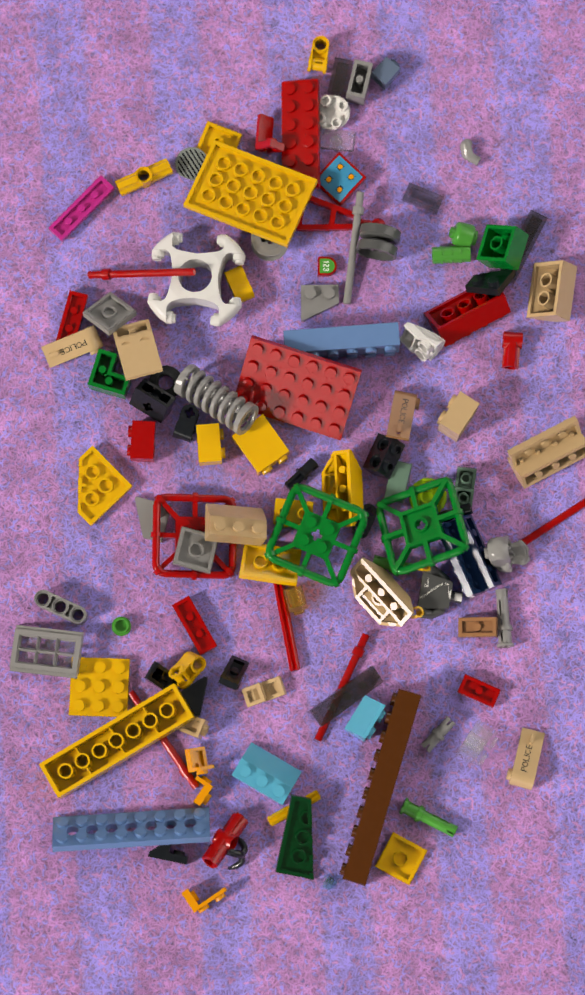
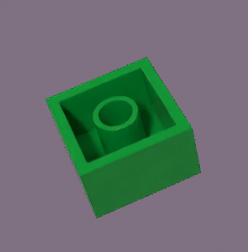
[476,224,529,270]

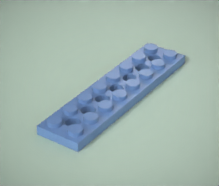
[52,807,211,852]

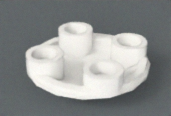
[320,95,350,131]

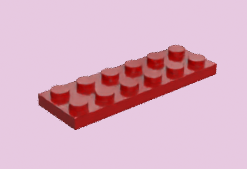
[281,78,320,189]

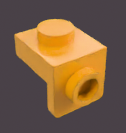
[185,746,215,775]
[193,775,214,807]

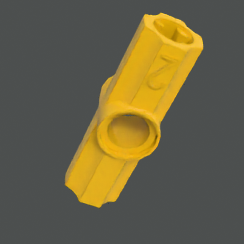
[115,158,173,197]

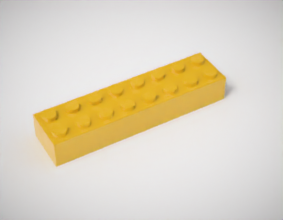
[39,683,196,799]

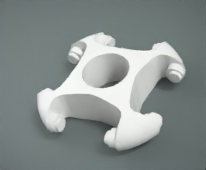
[147,232,246,327]

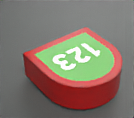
[318,257,337,277]

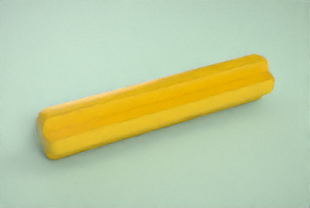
[267,790,321,826]

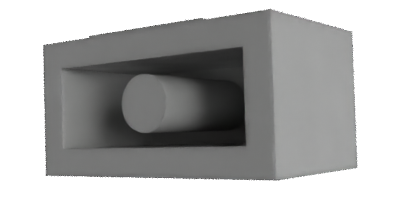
[346,59,373,105]

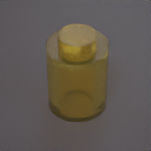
[283,585,308,615]

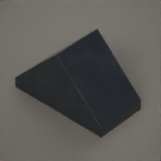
[144,661,177,690]
[181,677,208,717]

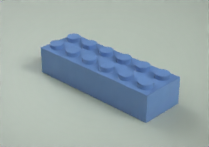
[283,322,400,361]

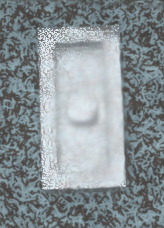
[320,129,356,152]

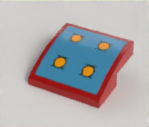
[320,152,366,206]

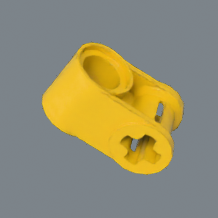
[307,36,329,74]
[168,651,206,689]

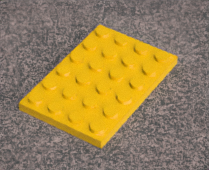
[183,140,318,248]

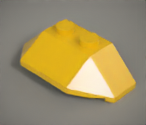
[321,449,364,527]

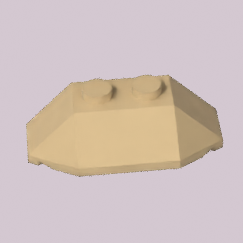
[350,557,414,627]

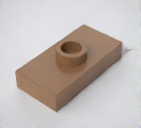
[458,617,498,638]

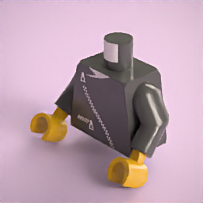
[411,559,463,619]

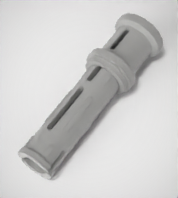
[495,589,514,648]

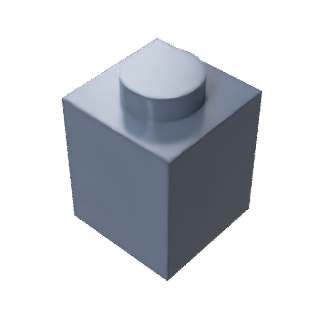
[371,57,400,90]

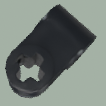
[173,404,199,443]

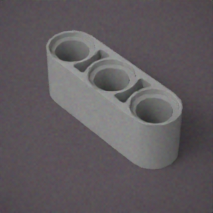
[34,590,88,625]

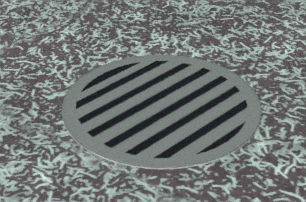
[175,147,206,181]

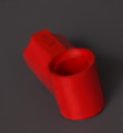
[502,331,523,370]

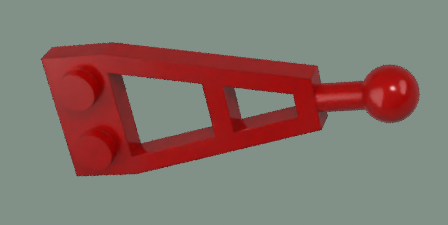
[295,196,385,232]

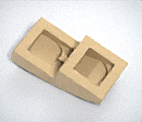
[241,676,287,708]

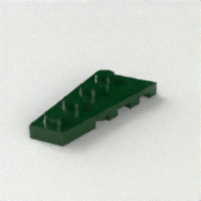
[275,794,314,880]

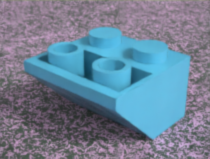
[344,695,386,741]

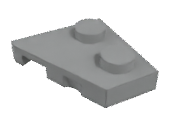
[301,285,339,322]
[135,497,172,543]

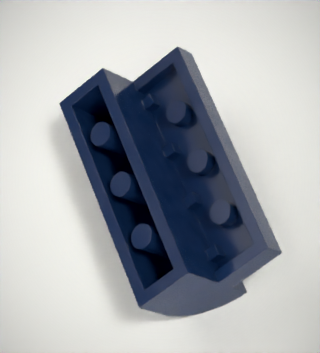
[440,514,502,598]

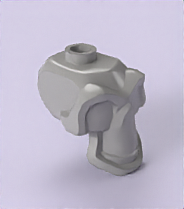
[484,535,530,572]

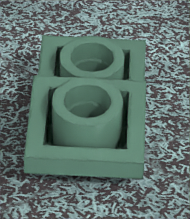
[384,461,412,503]
[455,466,477,508]

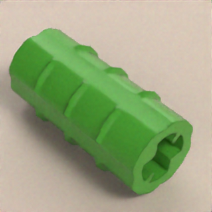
[432,245,471,264]

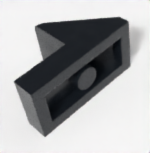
[218,655,249,690]
[148,845,189,865]

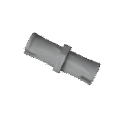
[421,716,456,753]

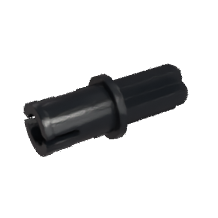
[285,458,319,490]

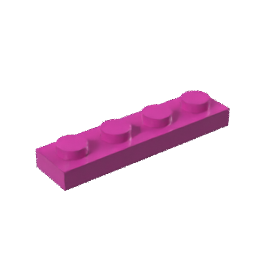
[49,175,115,242]

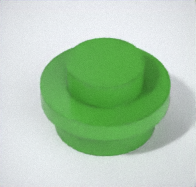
[112,617,131,636]

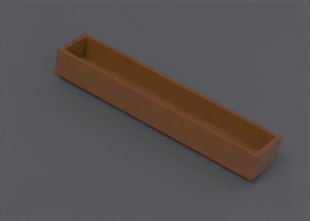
[339,689,421,886]

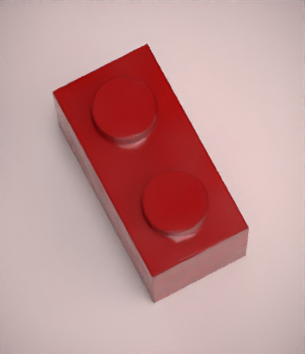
[127,420,156,462]

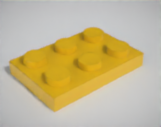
[239,544,302,586]

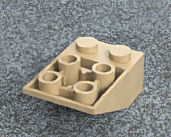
[113,319,163,381]

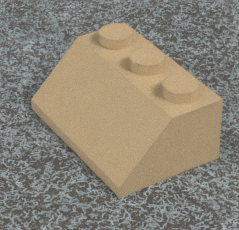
[526,260,577,322]
[205,503,267,546]

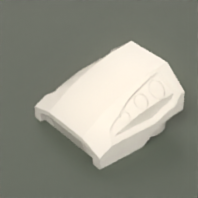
[400,322,445,362]

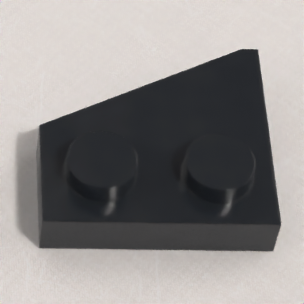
[465,269,516,296]

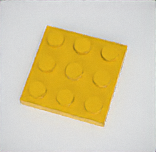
[69,657,130,717]

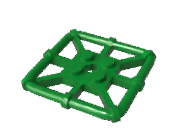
[375,476,469,576]
[264,483,369,588]

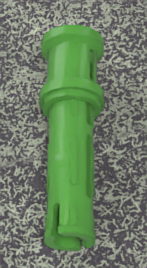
[399,798,458,837]

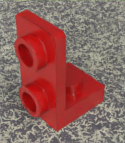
[255,114,284,154]

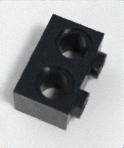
[362,433,405,479]

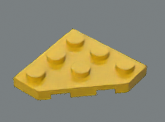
[77,445,133,527]

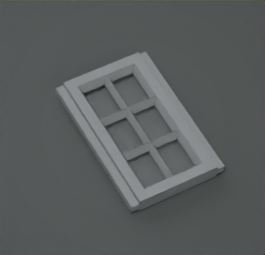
[10,625,84,679]

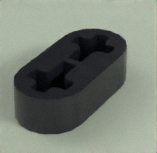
[352,504,377,539]

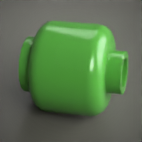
[449,222,478,247]

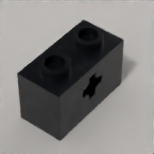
[129,378,176,423]

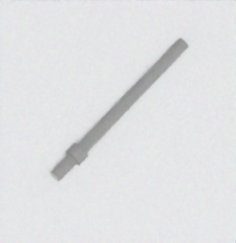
[343,191,364,305]

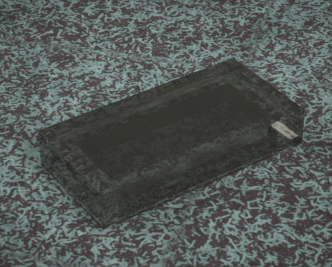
[328,57,353,98]
[402,182,444,215]

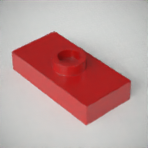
[457,674,501,708]

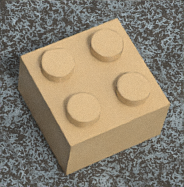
[437,391,480,442]

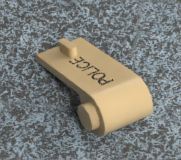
[41,325,103,368]
[506,727,545,790]

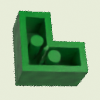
[88,349,131,400]

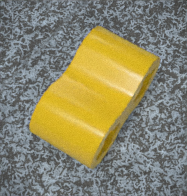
[224,265,255,303]

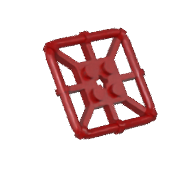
[151,492,236,580]

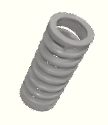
[174,364,259,435]

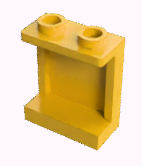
[232,414,290,476]

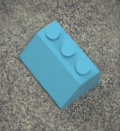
[232,743,302,806]

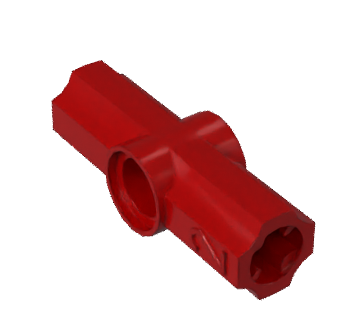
[202,812,248,868]

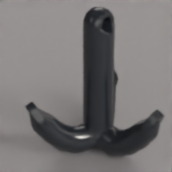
[209,837,248,870]

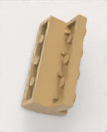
[507,416,585,489]

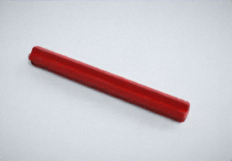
[273,583,300,671]

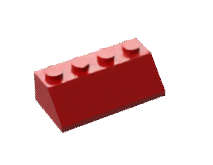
[424,291,511,347]

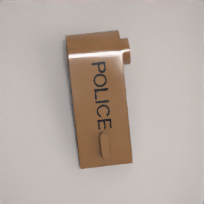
[386,390,420,441]

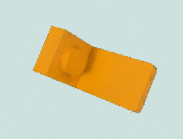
[181,887,227,914]

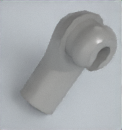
[460,139,481,166]

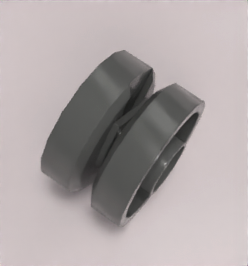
[356,223,401,261]

